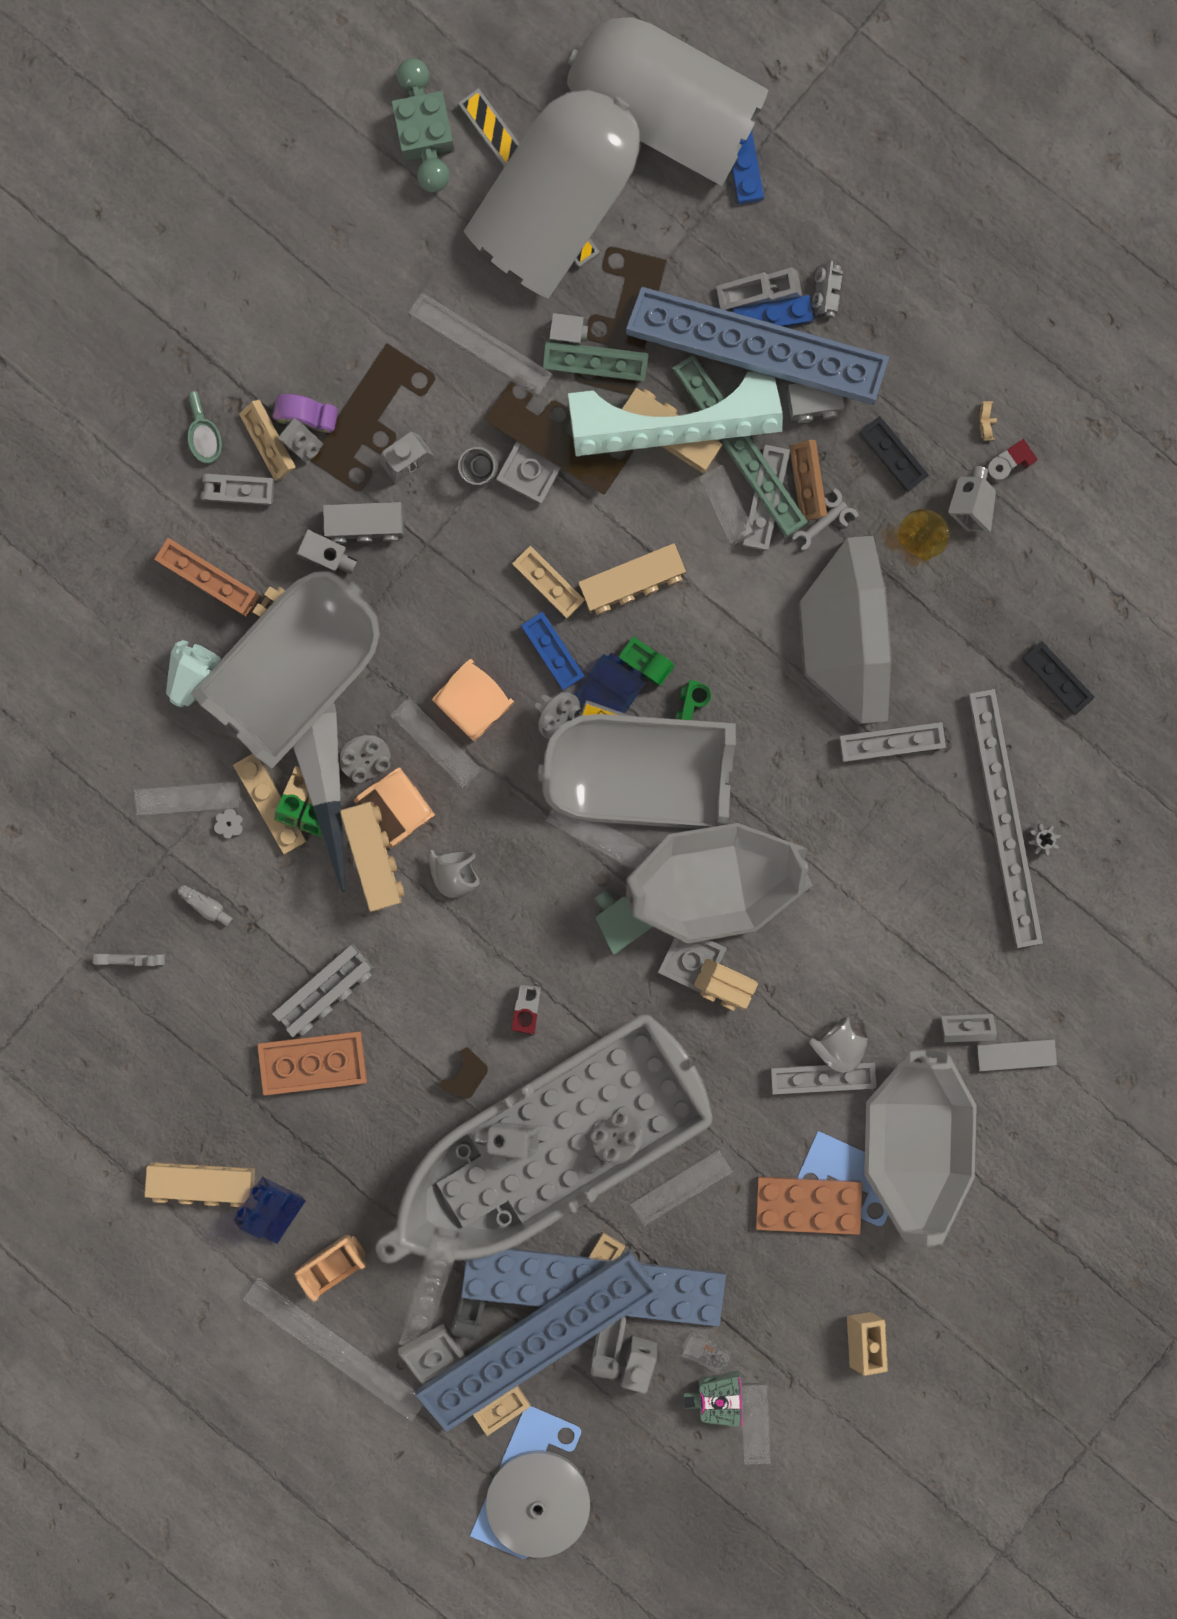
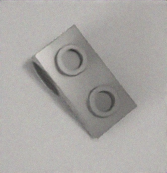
[278,418,323,464]

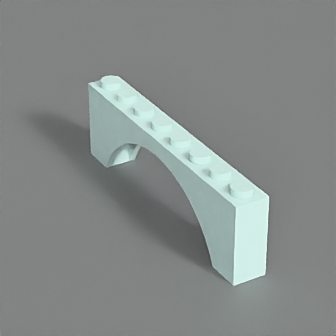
[568,371,783,456]

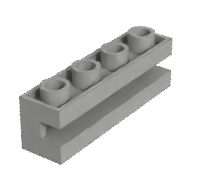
[272,944,374,1037]

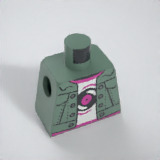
[684,1371,743,1427]

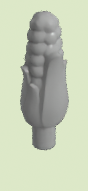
[178,885,233,926]

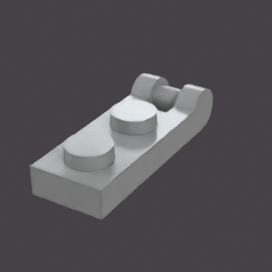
[200,474,274,505]

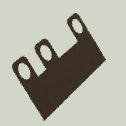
[575,246,667,395]
[310,343,435,491]
[484,377,633,495]

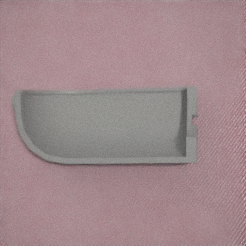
[567,17,769,186]
[464,90,639,299]
[191,572,380,768]
[538,714,736,829]

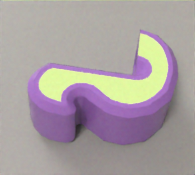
[272,394,338,433]

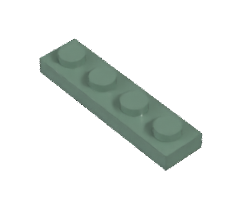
[543,341,648,381]

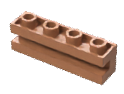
[154,538,261,618]

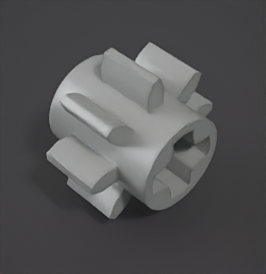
[1026,824,1061,856]

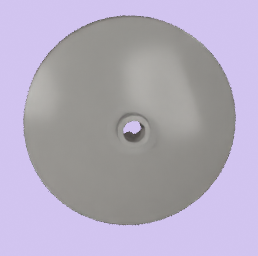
[486,1450,590,1558]

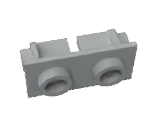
[811,261,843,318]

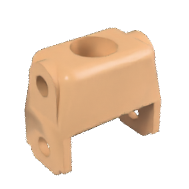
[432,659,515,742]
[353,767,435,850]
[294,1235,367,1302]

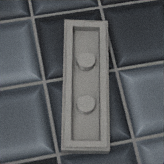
[976,1039,1057,1071]

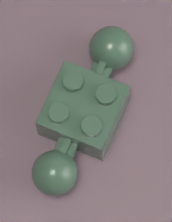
[392,58,454,192]

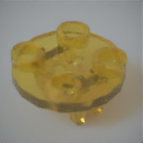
[898,509,950,561]

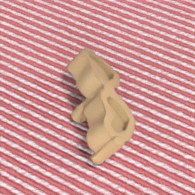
[979,401,997,441]

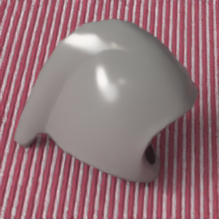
[428,850,479,898]
[809,1016,868,1073]

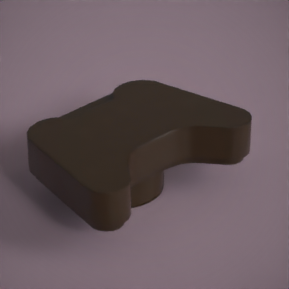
[440,1047,488,1099]

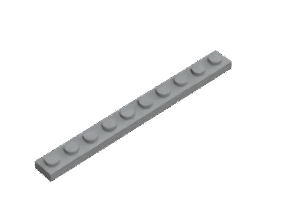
[968,689,1043,948]

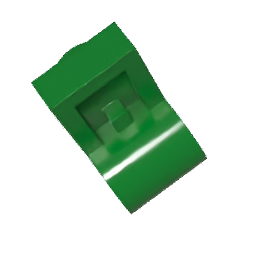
[618,636,675,687]
[676,680,711,720]

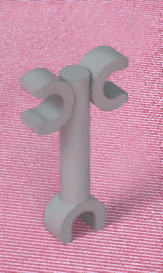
[792,489,858,551]
[93,953,165,966]

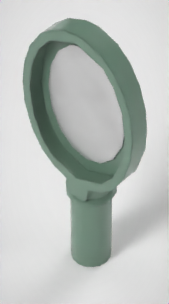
[188,392,222,464]

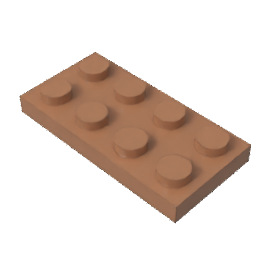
[257,1031,367,1096]
[756,1176,862,1235]

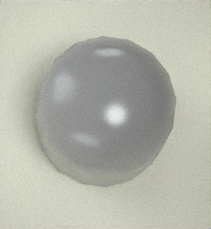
[458,447,498,485]

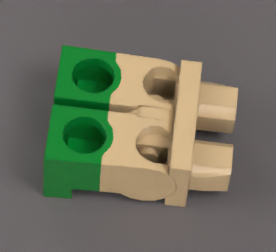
[274,766,322,837]

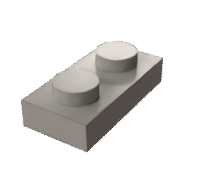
[940,1014,997,1043]

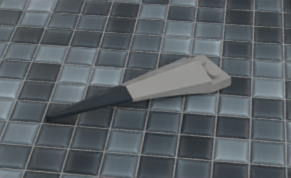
[293,702,345,892]

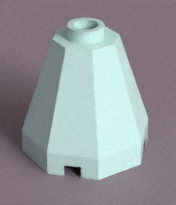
[166,640,222,707]

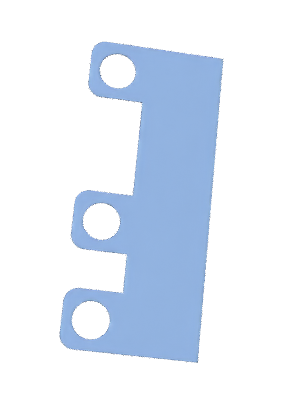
[797,1131,888,1226]
[470,1406,581,1559]

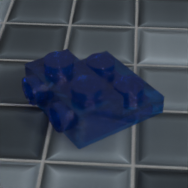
[575,653,646,714]
[234,1176,306,1244]

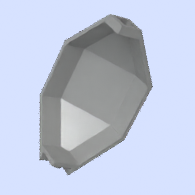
[798,536,891,725]
[626,823,813,944]
[864,1050,976,1246]

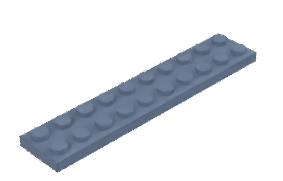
[626,287,889,405]
[461,1248,726,1326]
[416,1250,660,1432]

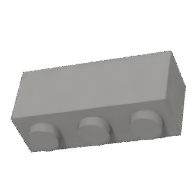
[323,502,404,544]

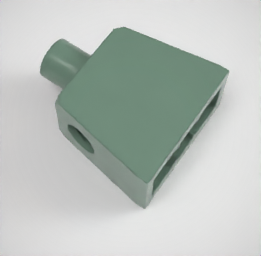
[594,889,653,954]

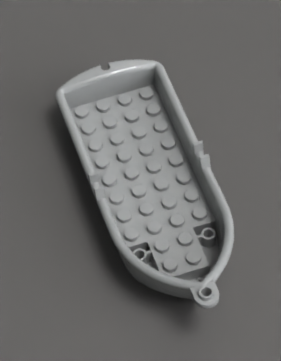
[376,1014,713,1263]

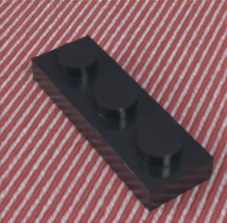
[859,416,929,493]
[1022,641,1095,715]

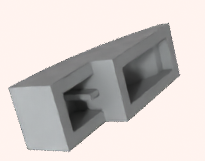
[716,267,802,311]

